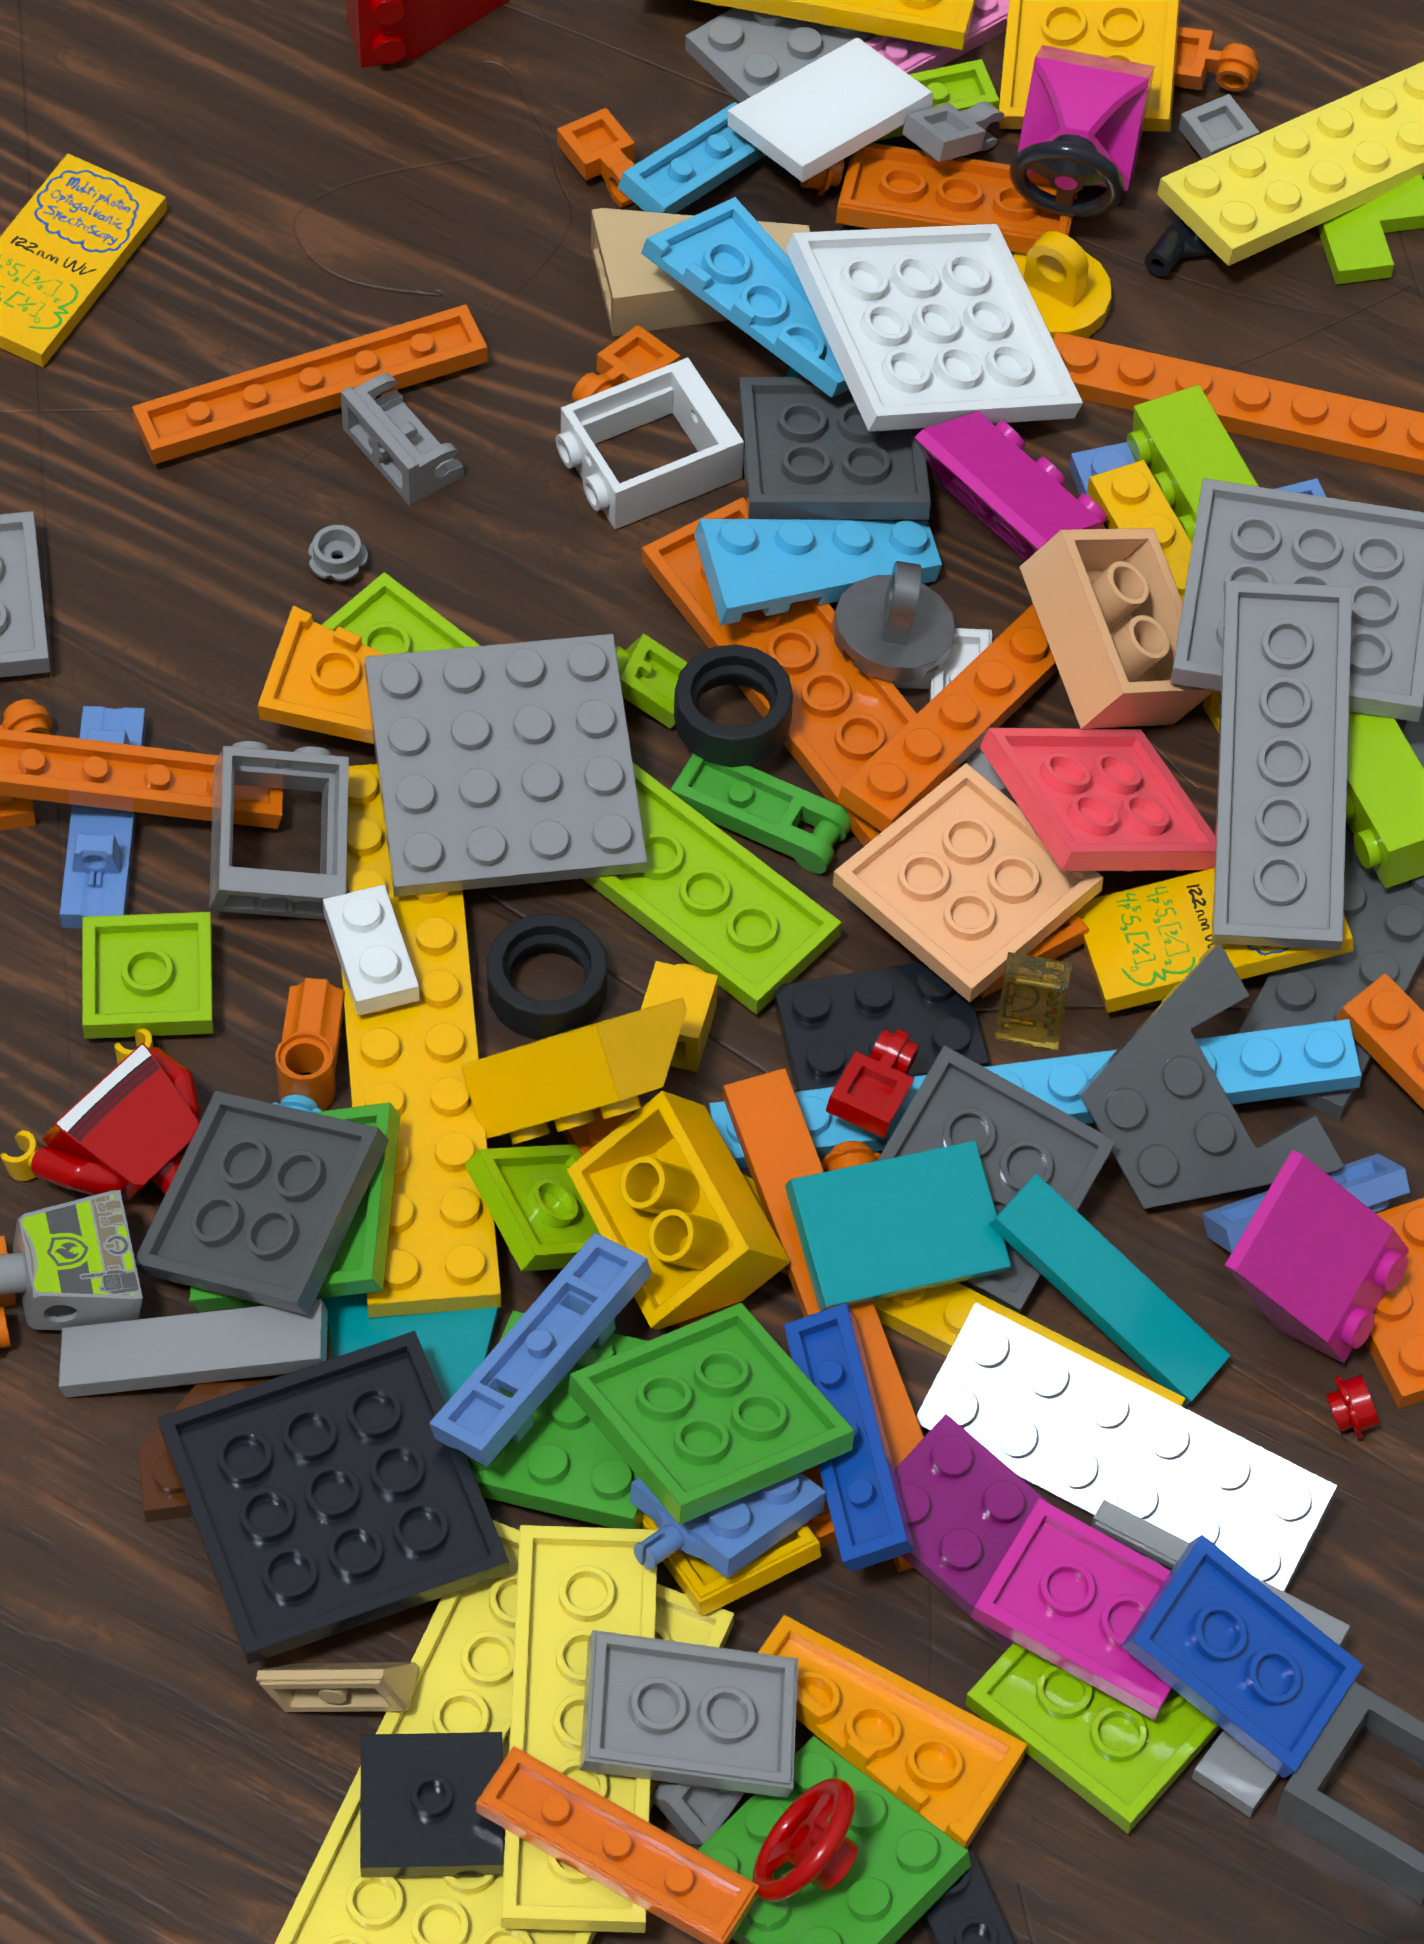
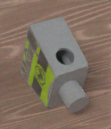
[0,1190,143,1330]

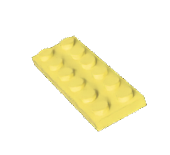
[1157,61,1424,266]
[501,1525,658,1933]

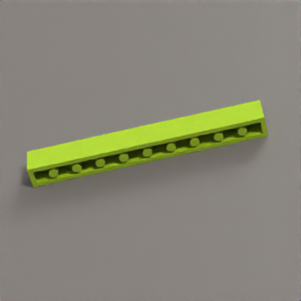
[1127,385,1424,889]

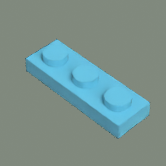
[618,102,766,214]

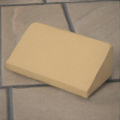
[256,1662,418,1712]

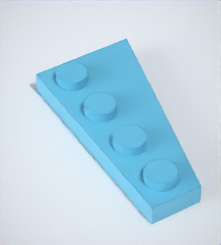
[641,197,849,398]

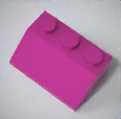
[914,411,1108,561]

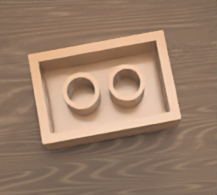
[1020,528,1215,729]

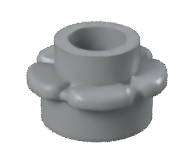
[308,525,368,582]

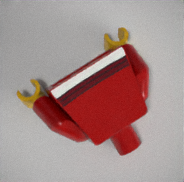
[0,1028,201,1203]

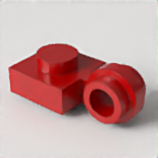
[826,1028,920,1139]

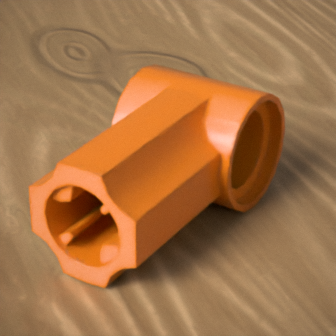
[275,978,345,1111]

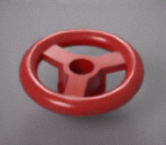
[752,1778,858,1902]

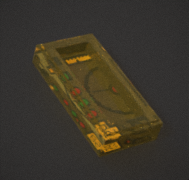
[995,952,1072,1050]

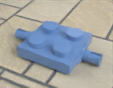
[630,1472,826,1578]

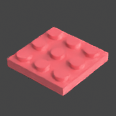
[980,728,1215,872]

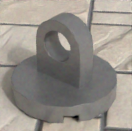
[832,561,956,681]

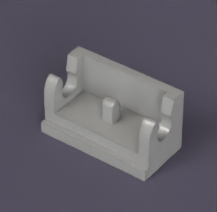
[341,373,464,506]

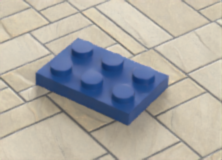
[1121,1535,1364,1778]

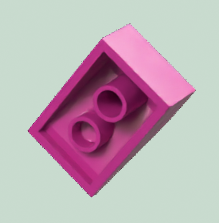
[1225,1150,1409,1363]

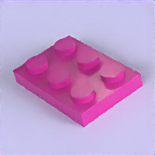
[971,1498,1172,1720]

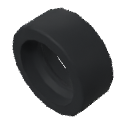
[674,644,793,767]
[487,914,607,1040]

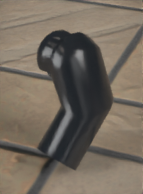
[1144,219,1214,276]

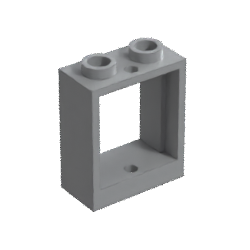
[209,741,349,920]

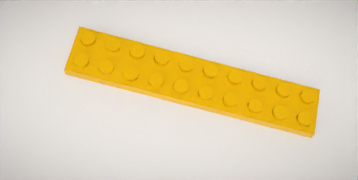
[341,764,501,1318]

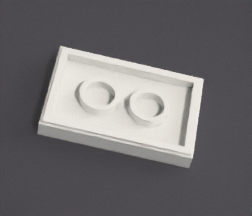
[727,37,933,182]

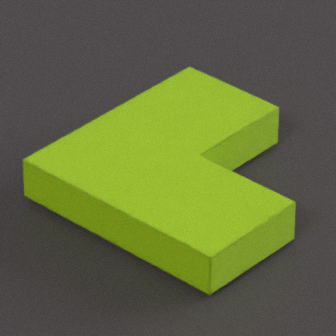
[1317,174,1424,285]

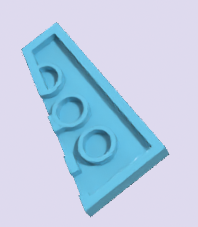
[694,519,942,626]

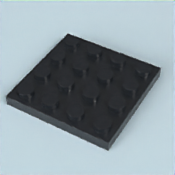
[158,1331,510,1665]

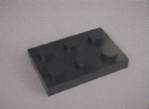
[773,961,989,1092]

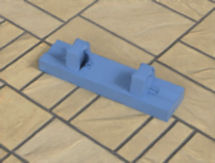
[60,706,147,929]
[429,1233,652,1466]

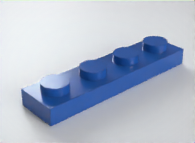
[784,1303,915,1573]

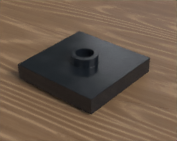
[360,1732,504,1877]

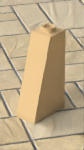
[591,208,810,336]

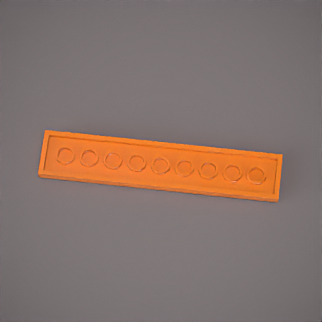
[641,497,1089,998]

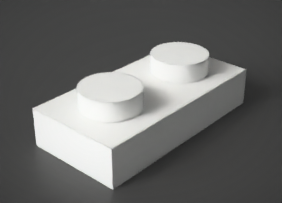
[323,884,420,1016]

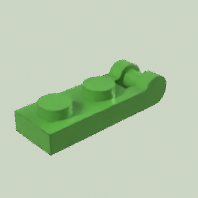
[671,754,851,874]

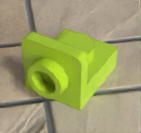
[615,633,688,729]

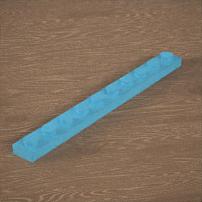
[709,1019,1362,1169]

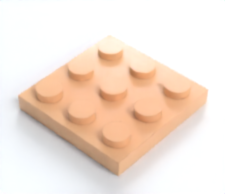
[833,763,1104,1002]

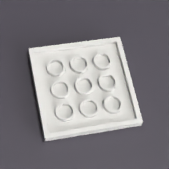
[785,224,1083,432]

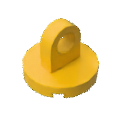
[1013,231,1112,339]

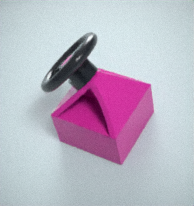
[1010,45,1155,217]

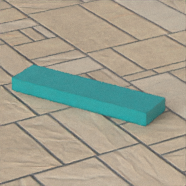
[989,1173,1231,1406]

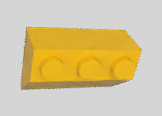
[461,997,687,1144]
[566,1091,791,1330]

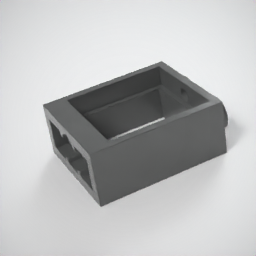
[1275,1681,1424,1905]

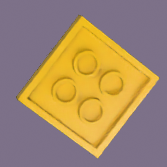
[999,0,1181,132]

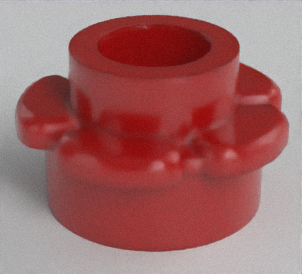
[1326,1374,1380,1439]

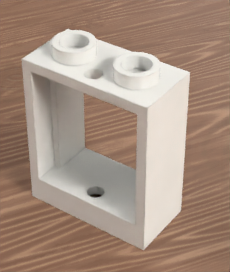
[555,357,744,530]

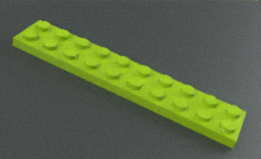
[322,572,842,1015]

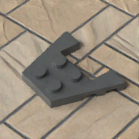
[1078,944,1344,1209]

